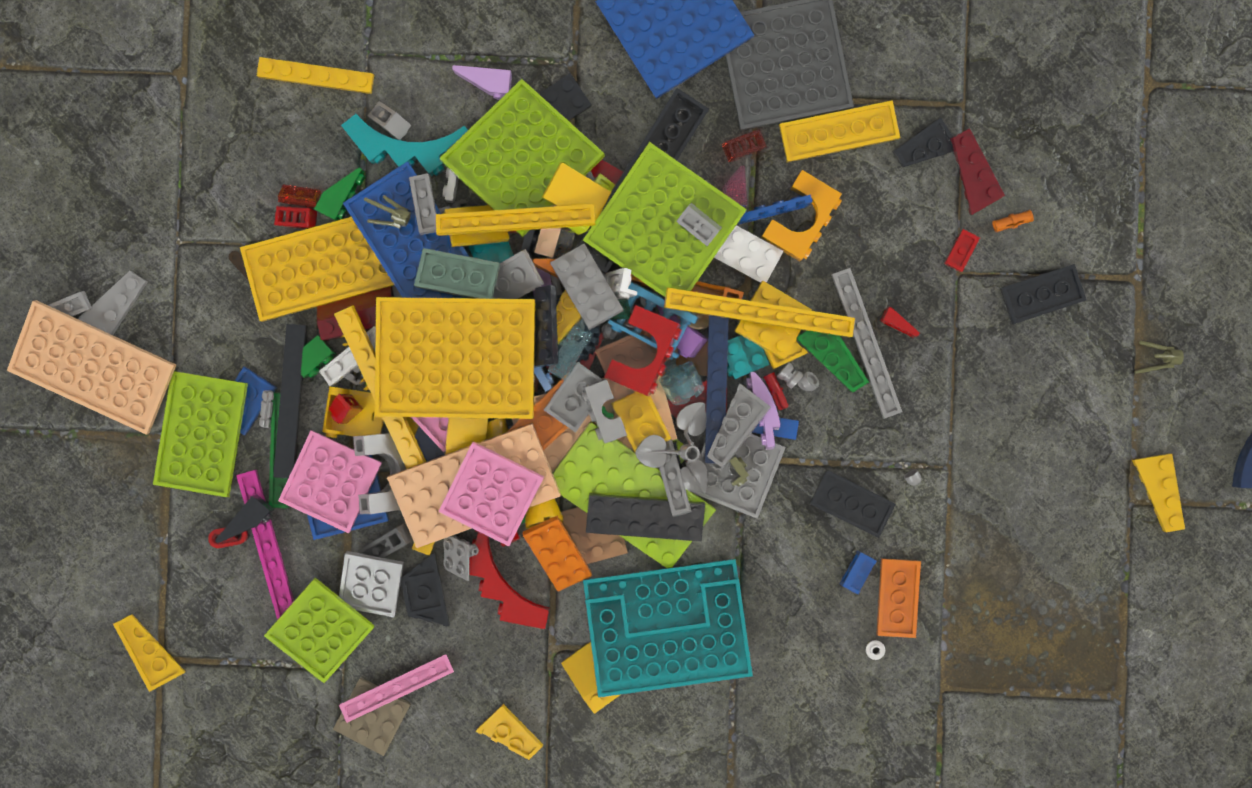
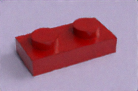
[944,229,980,272]

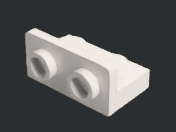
[605,268,637,302]

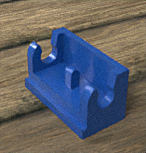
[839,550,877,595]

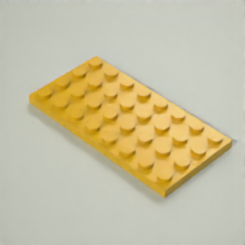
[240,217,394,322]

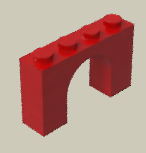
[605,305,682,397]

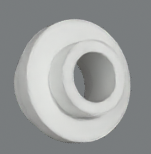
[866,640,885,660]

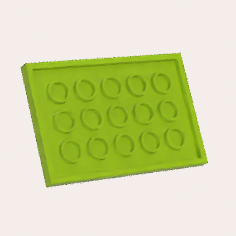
[153,371,248,497]

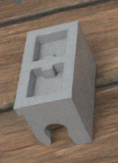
[676,203,722,246]

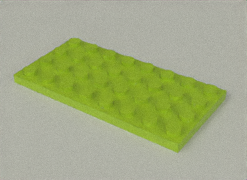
[553,421,716,569]

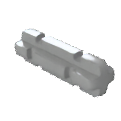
[259,390,274,428]

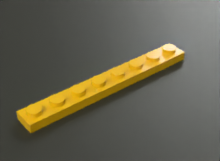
[436,204,595,236]

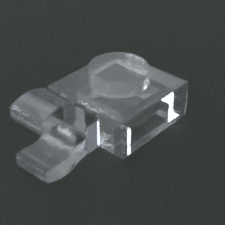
[554,227,575,259]

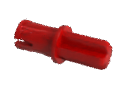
[763,372,788,410]

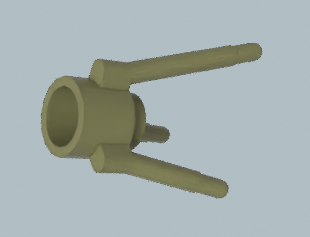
[364,195,411,229]
[1134,341,1184,374]

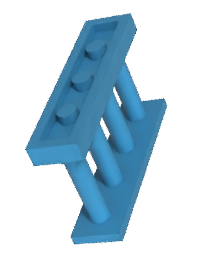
[608,281,700,360]

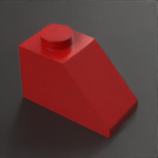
[329,394,363,424]

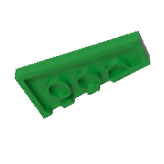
[796,331,869,393]

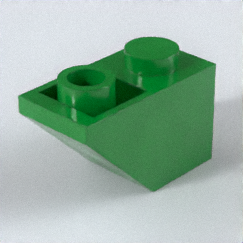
[301,335,336,378]

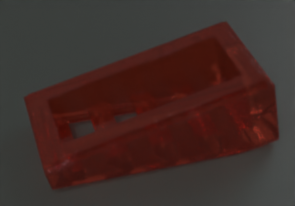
[722,129,767,163]

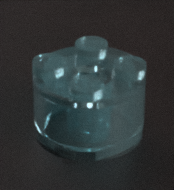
[659,361,704,405]

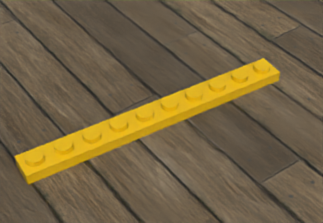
[664,288,855,337]
[334,305,426,469]

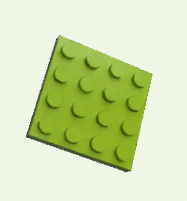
[264,578,375,683]

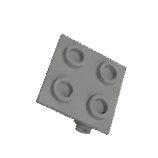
[443,536,479,581]

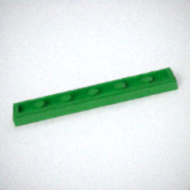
[269,393,290,508]

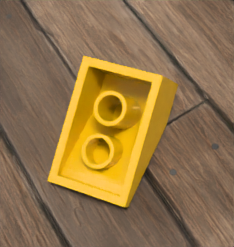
[561,641,620,714]

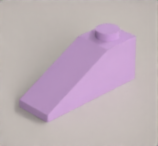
[452,65,512,100]

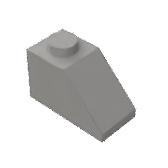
[368,101,411,140]

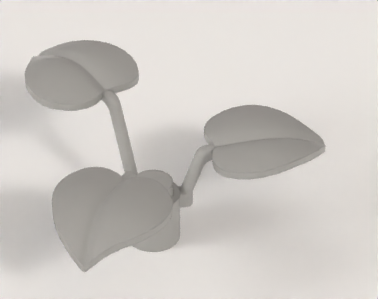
[635,402,708,494]

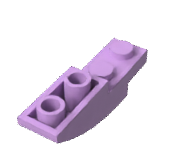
[746,372,780,450]

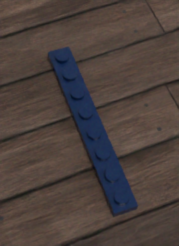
[705,315,729,464]

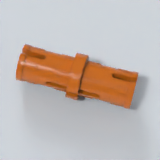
[992,210,1034,233]

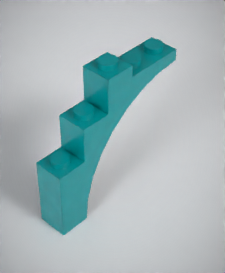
[341,114,468,177]

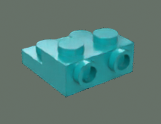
[727,335,770,379]

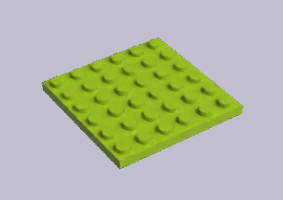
[439,79,605,237]
[583,142,747,297]

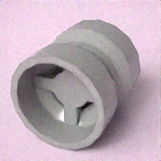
[777,362,803,389]

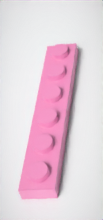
[339,655,454,723]

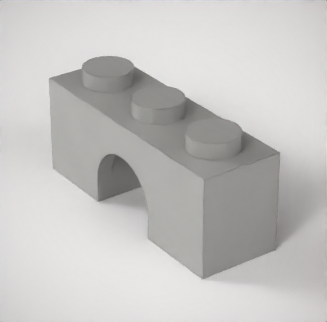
[581,378,627,443]

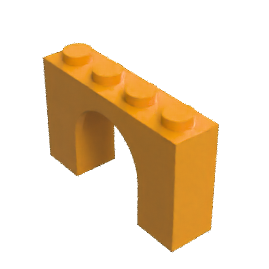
[761,170,842,262]

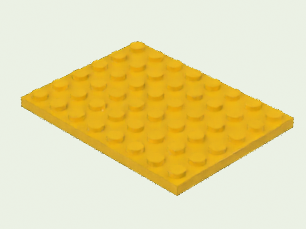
[375,297,535,419]

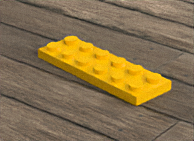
[779,100,900,162]

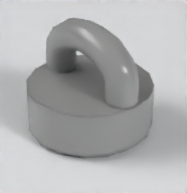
[797,372,819,391]

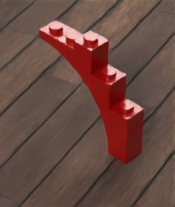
[469,530,550,629]

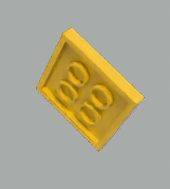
[734,281,812,360]

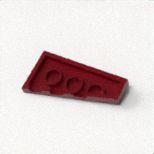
[951,128,1005,215]

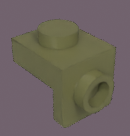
[729,456,749,487]

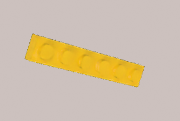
[257,57,374,94]

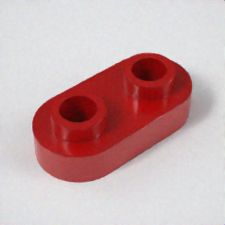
[208,527,248,548]

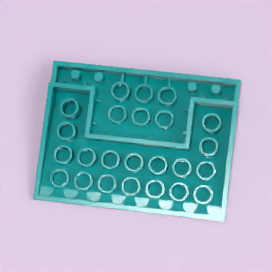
[583,559,753,698]

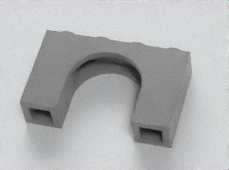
[353,433,406,514]

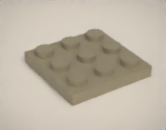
[333,677,411,756]

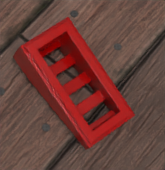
[274,206,317,229]
[880,306,919,338]

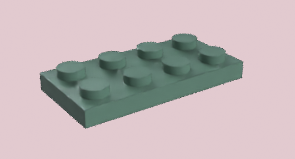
[414,248,500,299]

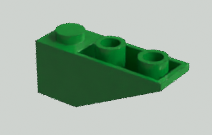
[314,168,365,221]

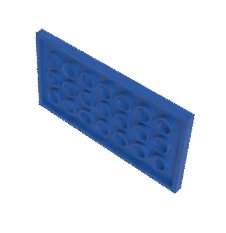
[343,161,472,299]

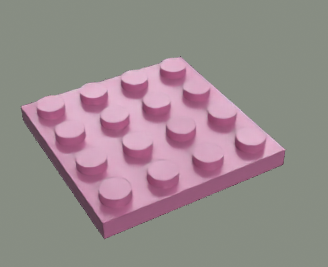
[278,430,382,533]
[438,442,544,546]

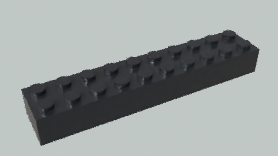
[576,88,709,274]

